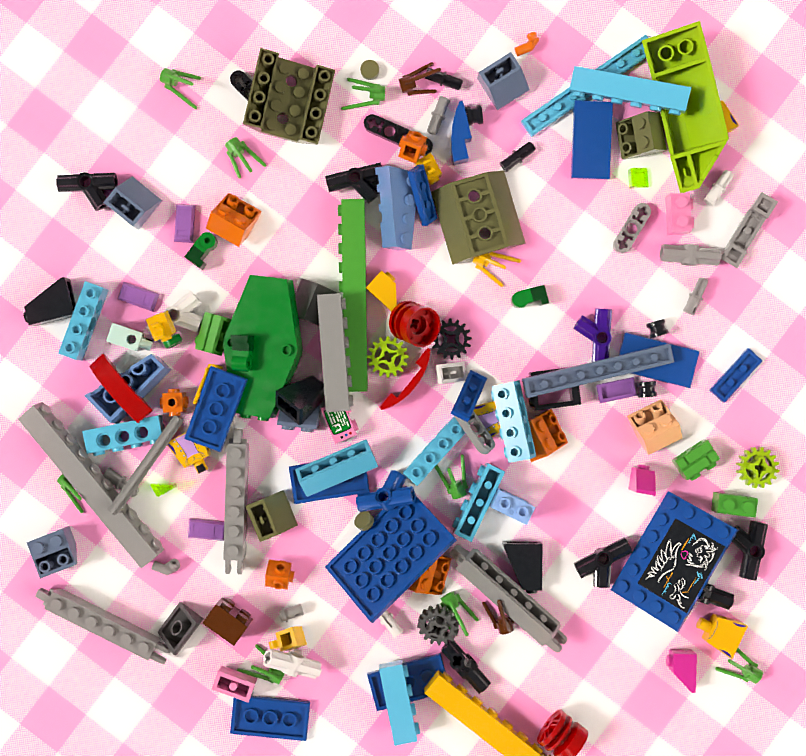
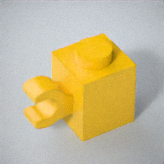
[414,153,442,185]
[146,310,176,342]
[268,626,307,652]

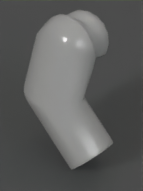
[151,558,180,575]

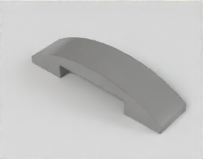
[721,192,778,268]

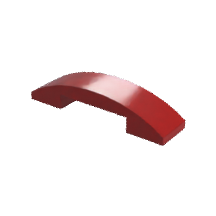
[379,348,431,410]
[89,353,153,423]

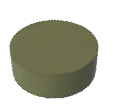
[360,60,379,80]
[354,511,374,531]

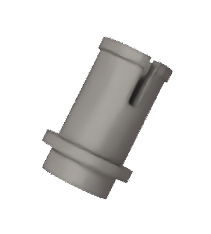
[279,603,304,623]

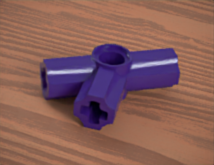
[573,308,612,362]

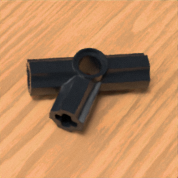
[325,162,382,204]
[56,172,118,211]
[732,520,768,581]
[573,537,633,588]
[697,583,734,610]
[441,640,491,694]

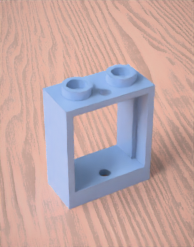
[489,487,536,525]

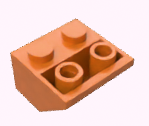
[206,193,262,247]
[529,409,568,462]
[408,555,452,595]

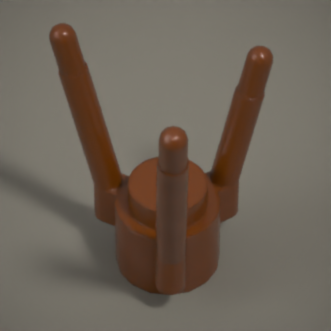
[398,62,441,96]
[482,600,515,635]

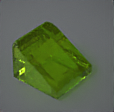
[628,168,649,189]
[150,483,177,497]

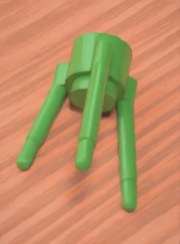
[159,68,201,110]
[341,78,385,110]
[225,137,266,179]
[434,454,468,499]
[57,474,84,513]
[440,591,479,637]
[237,644,285,685]
[715,648,763,684]

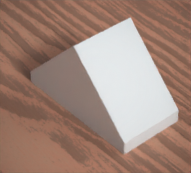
[435,362,467,384]

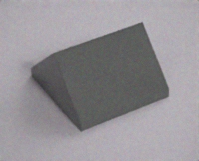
[295,278,337,326]
[157,602,204,656]

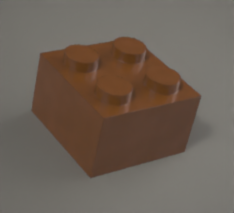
[202,597,253,646]

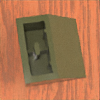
[615,111,667,160]
[246,490,298,542]

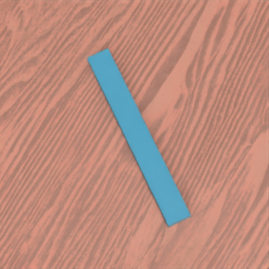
[521,35,648,137]

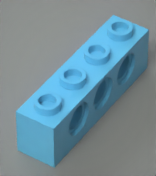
[58,281,109,361]
[82,415,165,456]
[403,416,465,486]

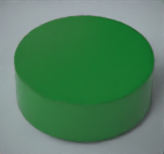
[163,334,183,349]

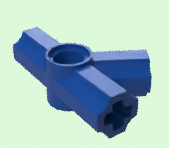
[356,470,416,512]

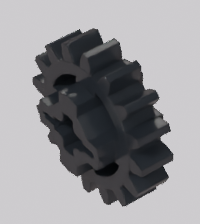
[432,318,472,360]

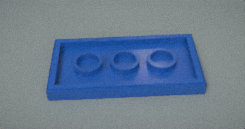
[571,100,613,180]
[619,333,700,388]
[184,366,248,452]
[289,463,370,504]
[367,653,446,711]
[230,696,311,741]

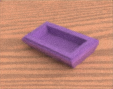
[174,204,196,243]
[117,281,160,312]
[596,377,637,403]
[187,518,224,541]

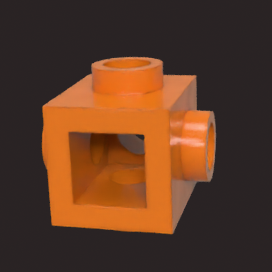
[398,130,428,164]
[160,389,189,416]
[265,559,295,590]

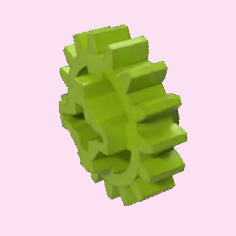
[367,336,409,378]
[736,447,780,488]

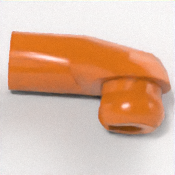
[514,32,539,57]

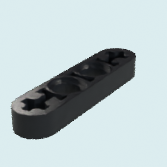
[364,114,433,156]

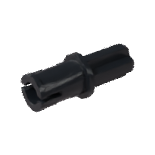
[424,67,463,90]
[499,142,536,173]

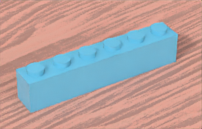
[569,66,691,116]

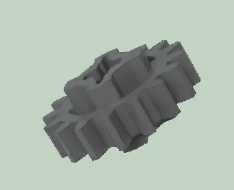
[417,604,459,646]

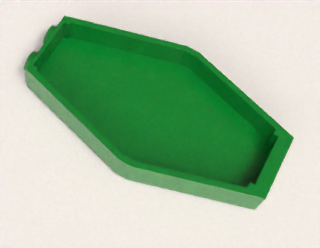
[223,275,303,421]

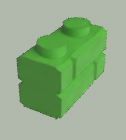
[195,312,231,356]
[672,439,720,481]
[711,492,758,518]

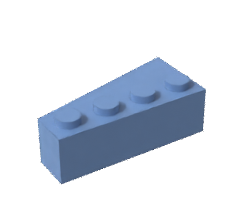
[375,166,416,251]
[84,354,172,424]

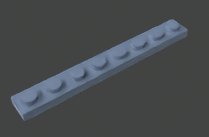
[522,344,674,398]

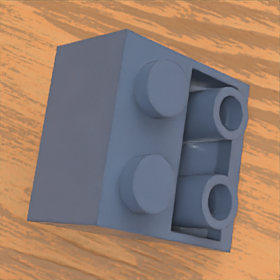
[477,52,530,111]
[103,176,163,230]
[277,405,321,433]
[26,526,77,579]

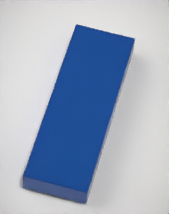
[408,164,437,226]
[709,348,763,403]
[450,370,488,422]

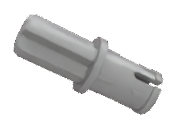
[427,96,450,135]
[683,277,708,316]
[103,468,139,497]

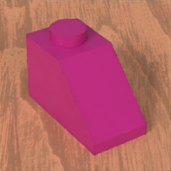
[628,464,656,496]
[666,649,697,693]

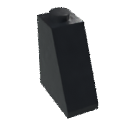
[23,277,76,326]
[275,375,324,425]
[502,541,543,594]

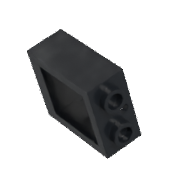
[526,367,582,411]

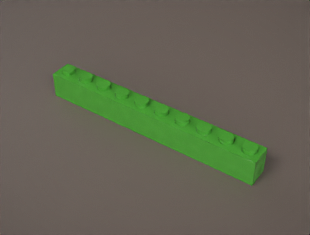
[338,199,368,392]

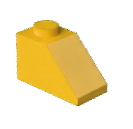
[366,270,397,312]

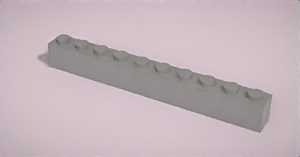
[18,401,165,569]

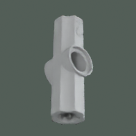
[659,244,721,266]

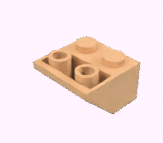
[627,399,683,455]

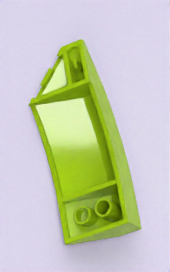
[642,21,729,193]

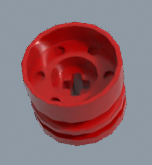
[389,301,441,347]
[537,709,589,756]

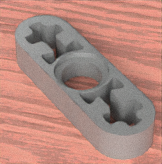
[613,203,651,254]
[454,410,495,455]

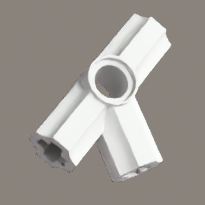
[146,290,203,335]
[263,649,322,679]

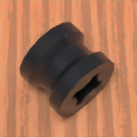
[465,105,483,126]
[646,319,669,339]
[637,381,657,398]

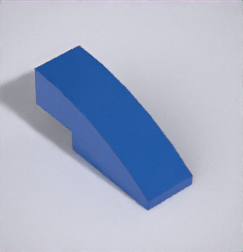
[451,100,472,166]

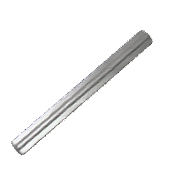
[108,416,183,516]

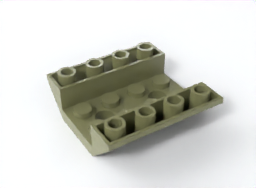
[243,47,335,145]
[431,170,526,265]

